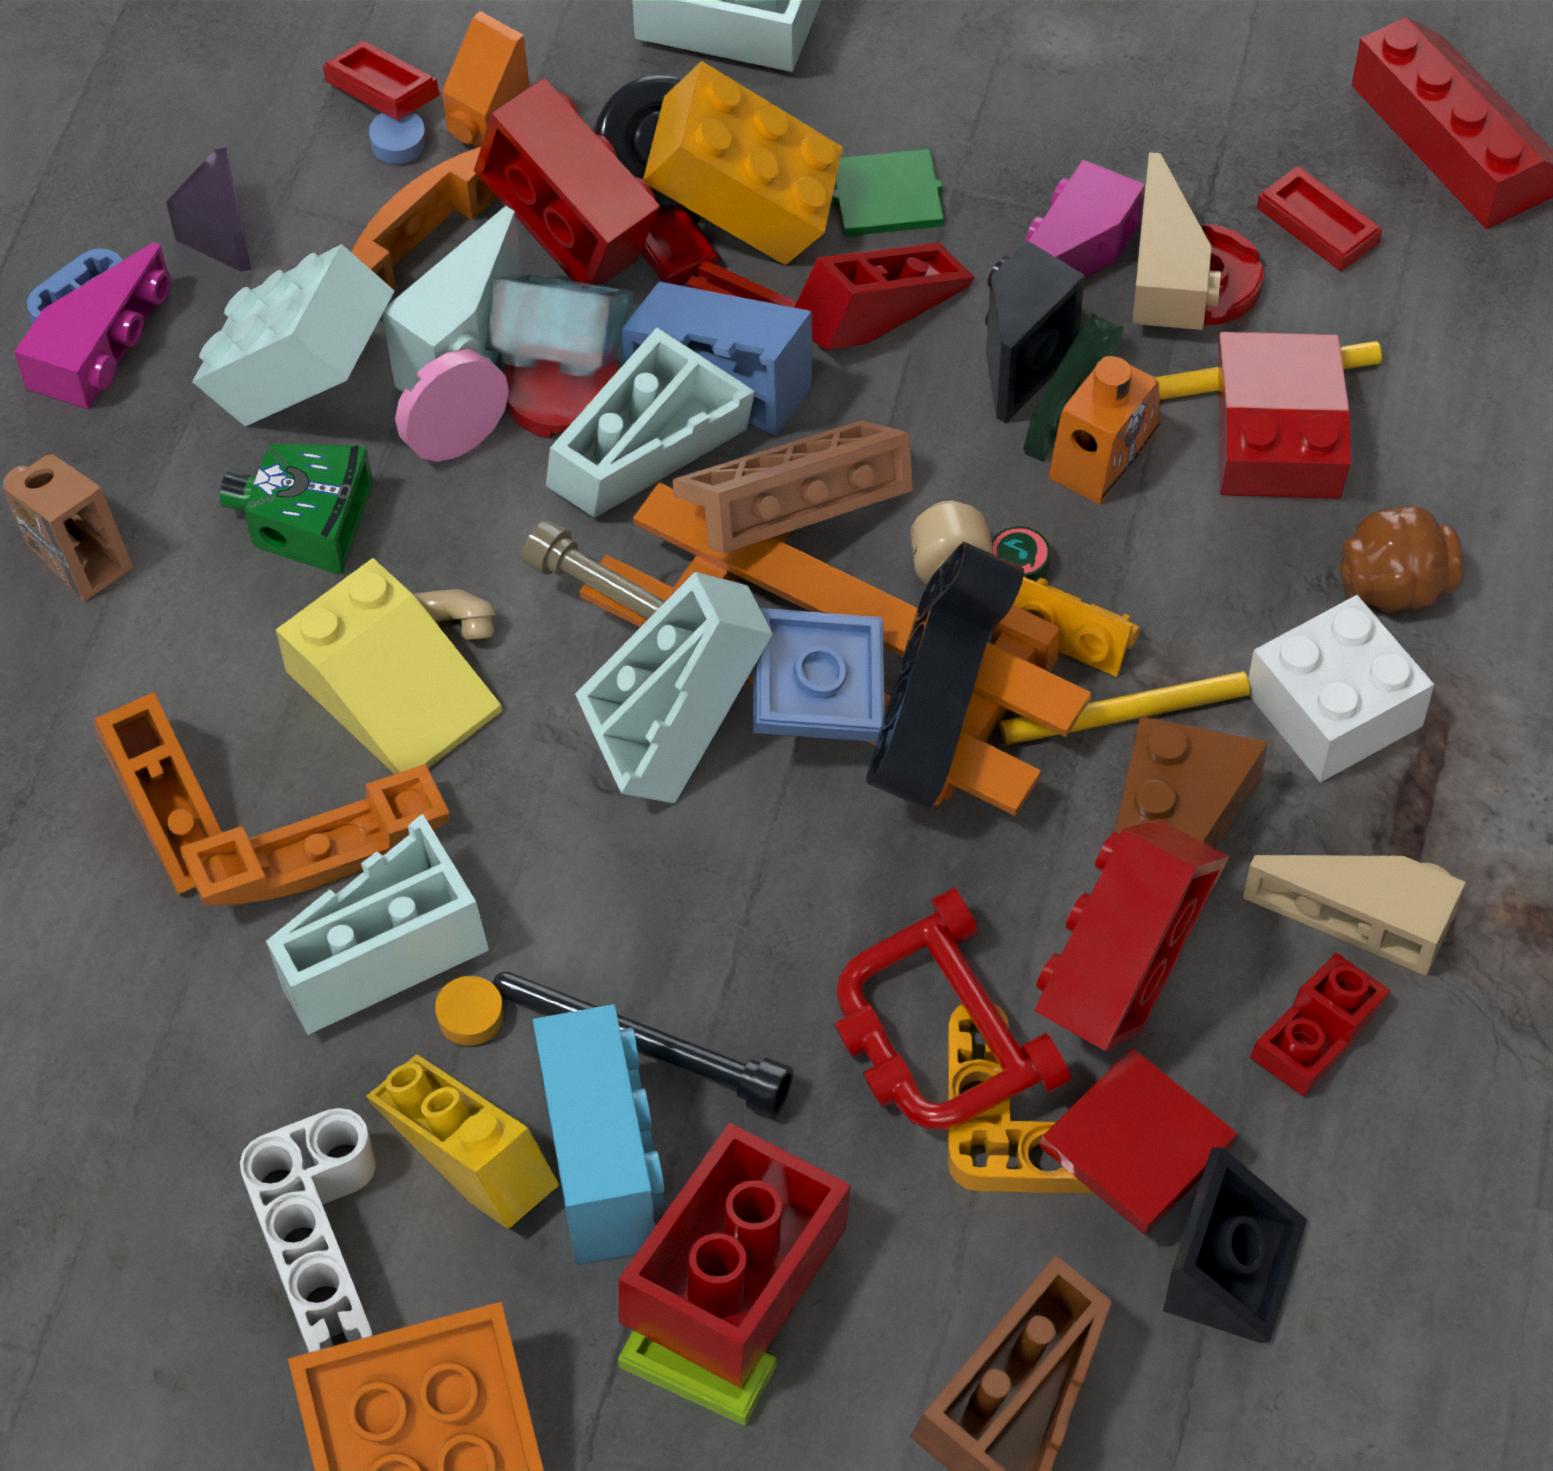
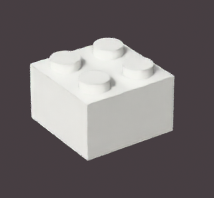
[1248,595,1434,783]

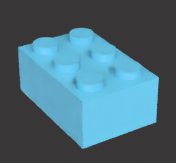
[532,1004,666,1265]

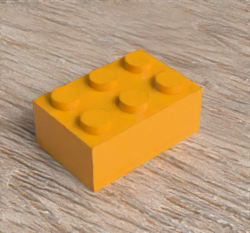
[643,61,843,266]

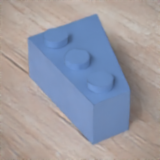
[622,282,812,436]

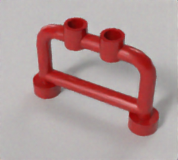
[834,887,1072,1130]

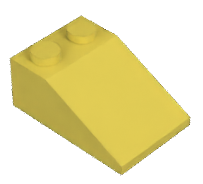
[276,558,502,774]

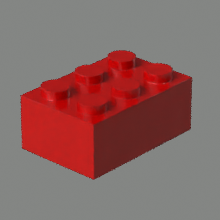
[474,77,660,297]
[1034,819,1230,1051]
[618,1122,851,1388]

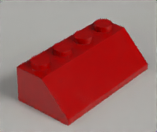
[1351,17,1553,230]

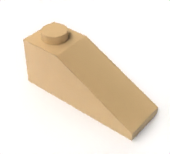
[1132,152,1221,330]
[1243,855,1466,976]

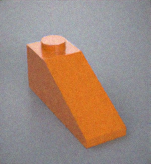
[93,692,222,895]

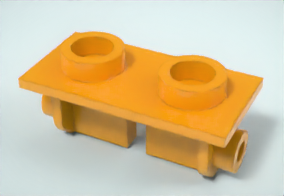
[1013,577,1141,677]

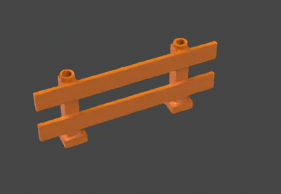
[579,482,1091,816]

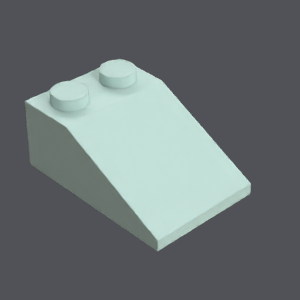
[382,206,524,392]

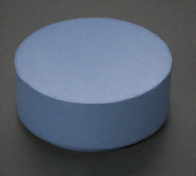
[369,112,427,164]

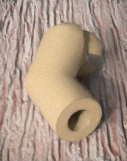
[412,589,496,640]

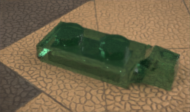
[1023,314,1124,462]

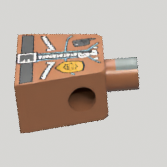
[2,454,134,602]

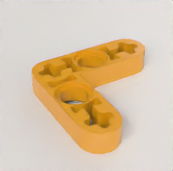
[948,1003,1095,1194]

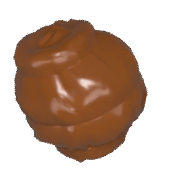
[1340,506,1464,614]

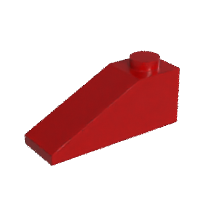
[794,242,975,350]

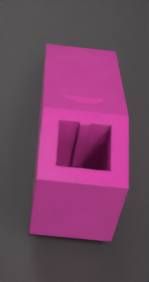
[1009,160,1145,278]
[14,242,171,409]

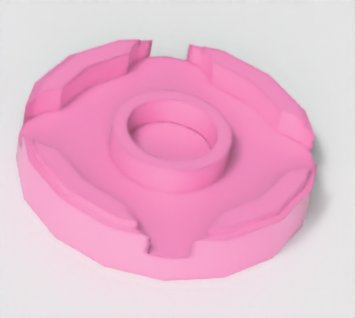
[395,349,509,462]

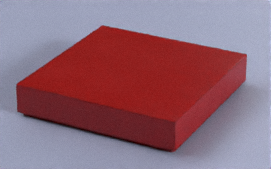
[1040,1047,1238,1235]

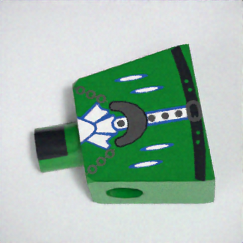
[220,444,373,575]

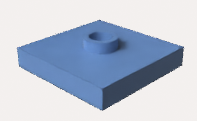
[753,608,884,742]

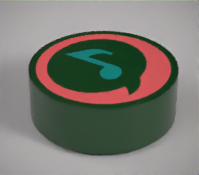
[991,526,1051,582]

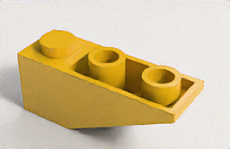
[366,1054,559,1230]

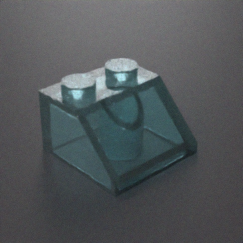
[485,273,634,377]

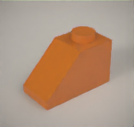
[442,11,530,147]

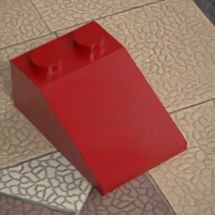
[1218,332,1351,499]

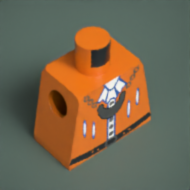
[1049,356,1160,505]

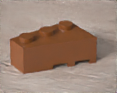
[1114,716,1269,848]
[909,1255,1112,1471]

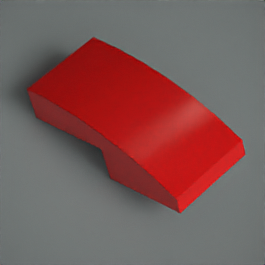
[1249,953,1391,1097]

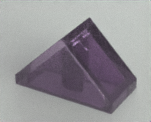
[166,147,252,272]

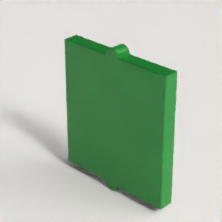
[832,149,943,237]

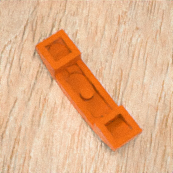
[351,147,497,292]
[180,764,450,905]

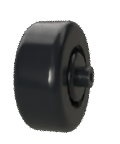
[592,75,690,214]

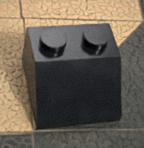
[985,240,1085,424]

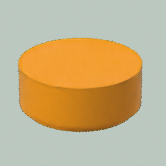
[435,976,504,1046]

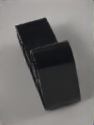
[866,541,1024,810]

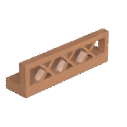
[672,420,913,553]

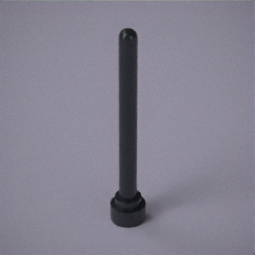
[493,971,794,1118]

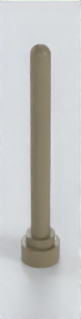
[522,520,753,680]

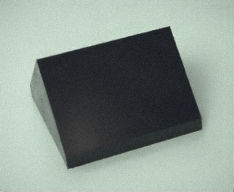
[1163,1147,1307,1343]

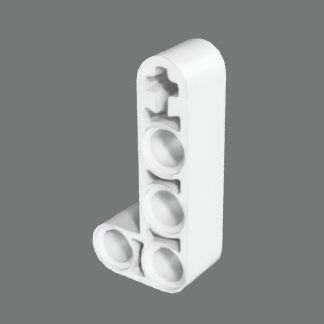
[240,1108,376,1352]

